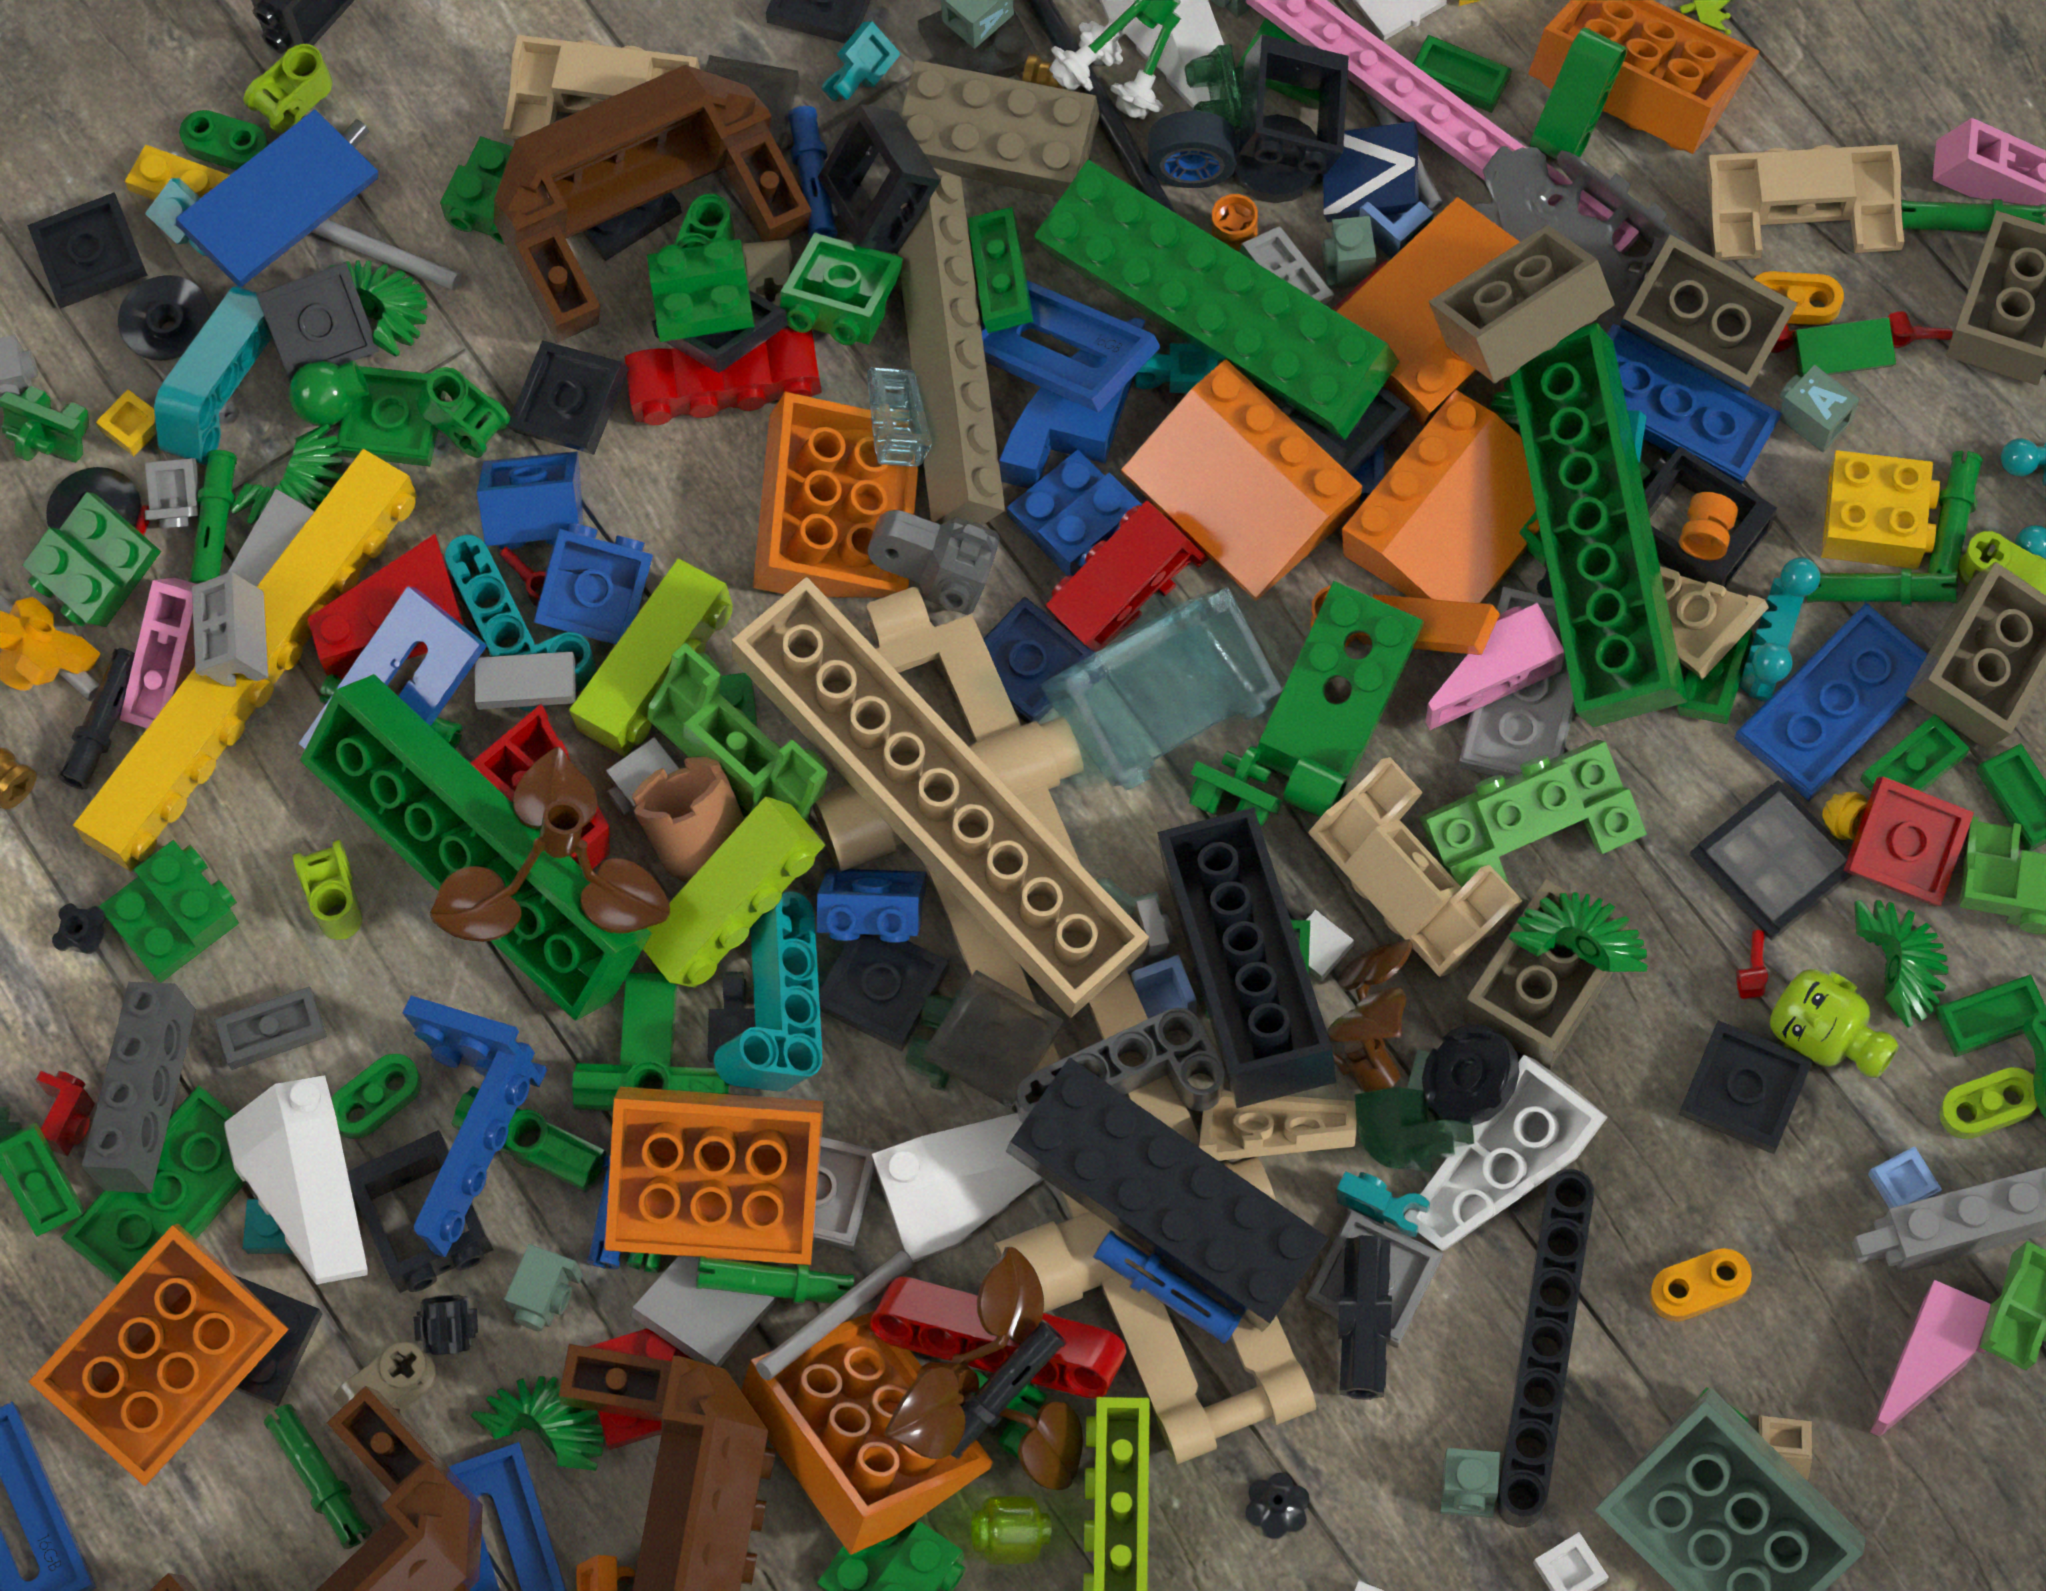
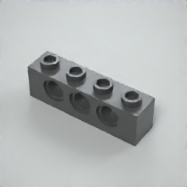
[82,982,196,1193]

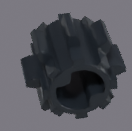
[413,1294,478,1355]

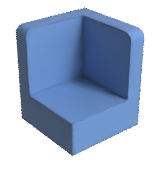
[1359,201,1434,259]
[1131,955,1197,1019]

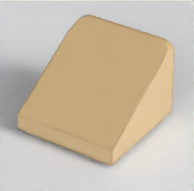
[1757,1415,1812,1481]

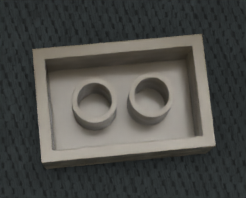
[1946,210,2046,386]
[1429,224,1615,383]
[1620,234,1798,394]
[1905,562,2046,749]
[1463,879,1632,1070]

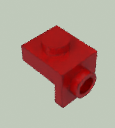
[35,1071,96,1157]

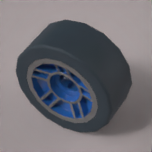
[1148,110,1237,188]

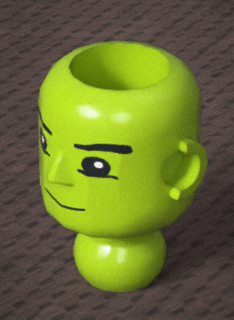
[1769,969,1899,1078]

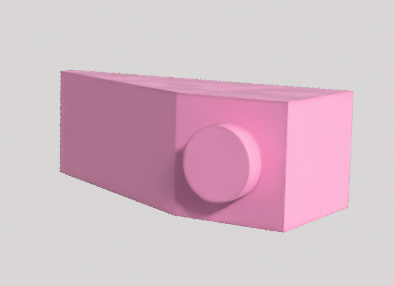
[1933,118,2046,206]
[120,577,197,728]
[1425,603,1565,730]
[1870,1280,1991,1437]

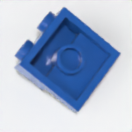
[1006,449,1142,576]
[533,522,653,645]
[817,868,926,942]

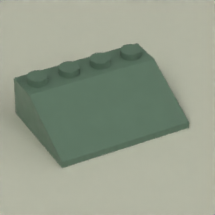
[1594,1387,1866,1591]

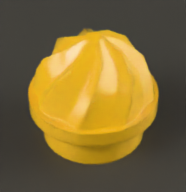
[1822,792,1868,840]

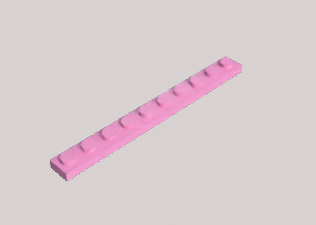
[1246,0,1639,255]

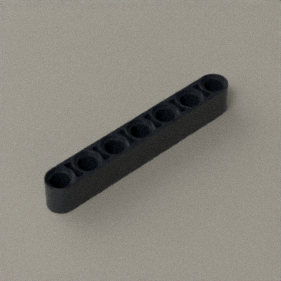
[1497,1169,1594,1528]

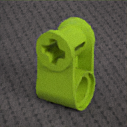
[243,44,333,134]
[1958,531,2046,595]
[292,839,363,940]

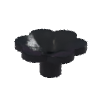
[1245,1473,1310,1540]

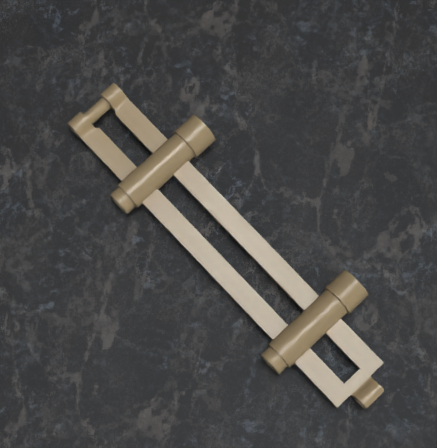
[813,587,1316,1465]

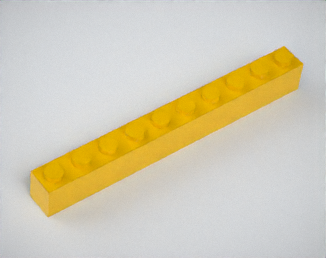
[73,449,417,872]

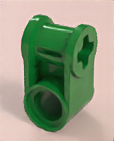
[417,367,510,458]

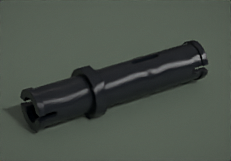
[58,648,135,790]
[951,1320,1067,1459]

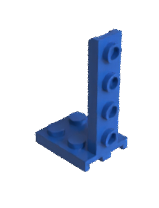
[402,995,547,1257]

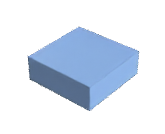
[1868,1146,1942,1209]

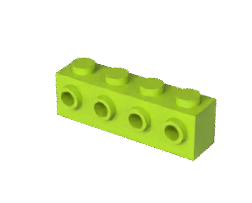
[569,558,733,757]
[643,796,825,988]
[1083,1397,1150,1591]

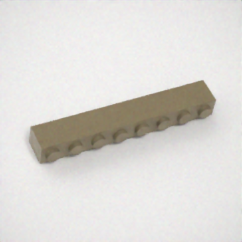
[898,168,1005,525]

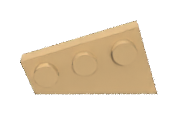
[1660,566,1769,680]
[1199,1091,1358,1161]

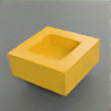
[96,389,157,457]

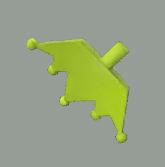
[1679,0,1731,35]

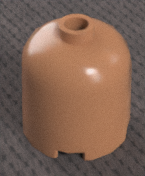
[632,757,744,883]

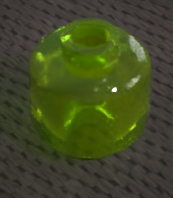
[971,1495,1051,1565]

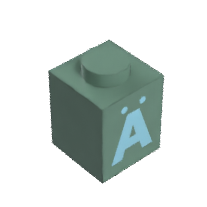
[941,0,1014,48]
[1779,365,1860,452]

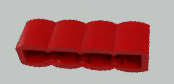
[624,327,822,425]

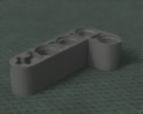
[1017,1008,1225,1124]

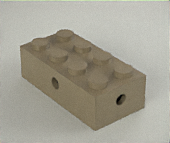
[901,60,1100,197]

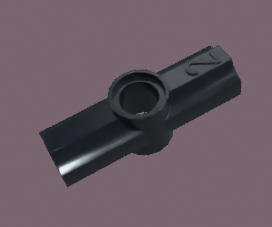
[1338,1235,1392,1400]

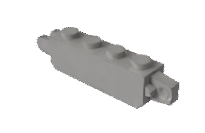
[1851,1167,2046,1272]

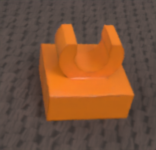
[576,1555,635,1591]

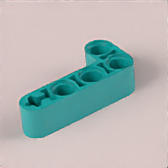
[154,286,272,465]
[445,535,597,712]
[714,891,823,1092]

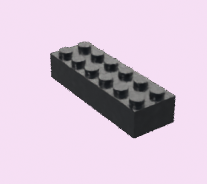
[1157,807,1336,1108]
[1006,1057,1329,1332]

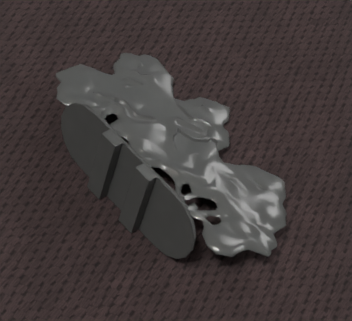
[1472,146,1694,334]

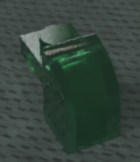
[1355,1087,1474,1172]

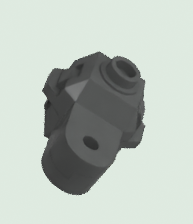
[868,510,1000,615]

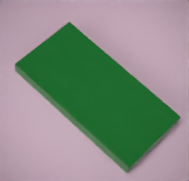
[61,1085,247,1285]

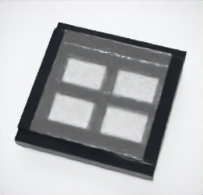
[1689,780,1852,941]

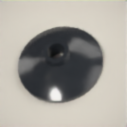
[118,275,212,361]
[46,467,142,529]

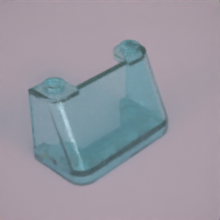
[1041,587,1283,791]

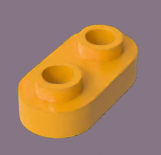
[1754,271,1844,325]
[1649,1248,1752,1322]

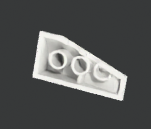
[1100,0,1243,113]
[1404,1055,1607,1251]
[224,1075,368,1285]
[872,1113,1044,1263]

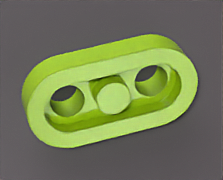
[1939,1067,2038,1139]

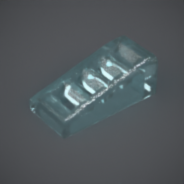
[867,367,932,467]

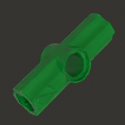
[572,1060,729,1111]
[451,1086,607,1192]

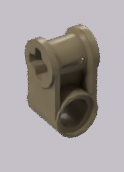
[743,239,793,328]
[333,1342,437,1414]

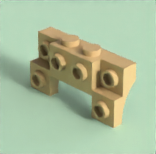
[502,35,700,139]
[1706,144,1905,261]
[1308,757,1523,977]

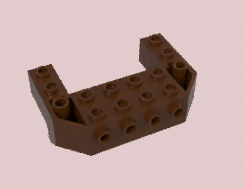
[493,65,812,343]
[559,1344,776,1591]
[150,1386,483,1591]

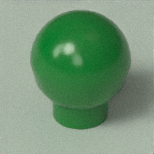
[289,360,369,426]

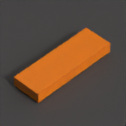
[1355,594,1500,655]

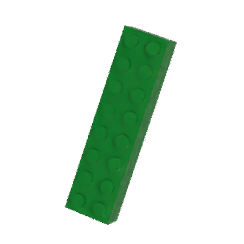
[1034,160,1400,440]
[1510,323,1688,728]
[300,674,652,1021]

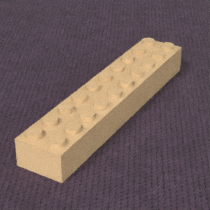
[732,577,1149,1018]

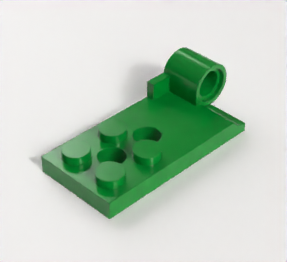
[1257,581,1425,818]

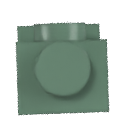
[1321,216,1376,289]
[504,1244,583,1331]
[1440,1448,1500,1518]

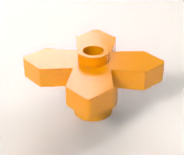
[0,597,100,691]

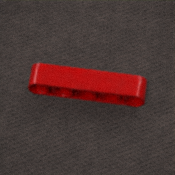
[870,1277,1127,1399]

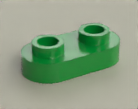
[179,110,269,170]
[331,1054,422,1139]

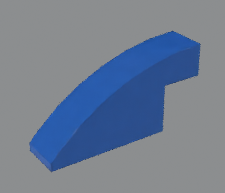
[999,317,1145,489]

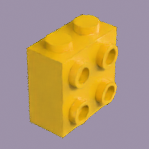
[1821,450,1940,569]

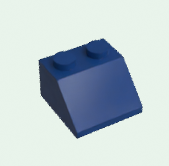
[477,451,583,550]

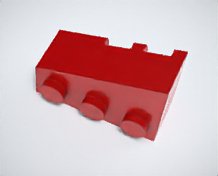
[1046,500,1209,653]
[308,534,466,679]
[470,704,610,869]

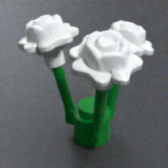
[1049,0,1182,119]

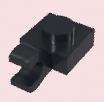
[707,972,756,1063]

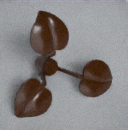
[430,747,670,942]
[1327,939,1413,1096]
[884,1247,1083,1490]

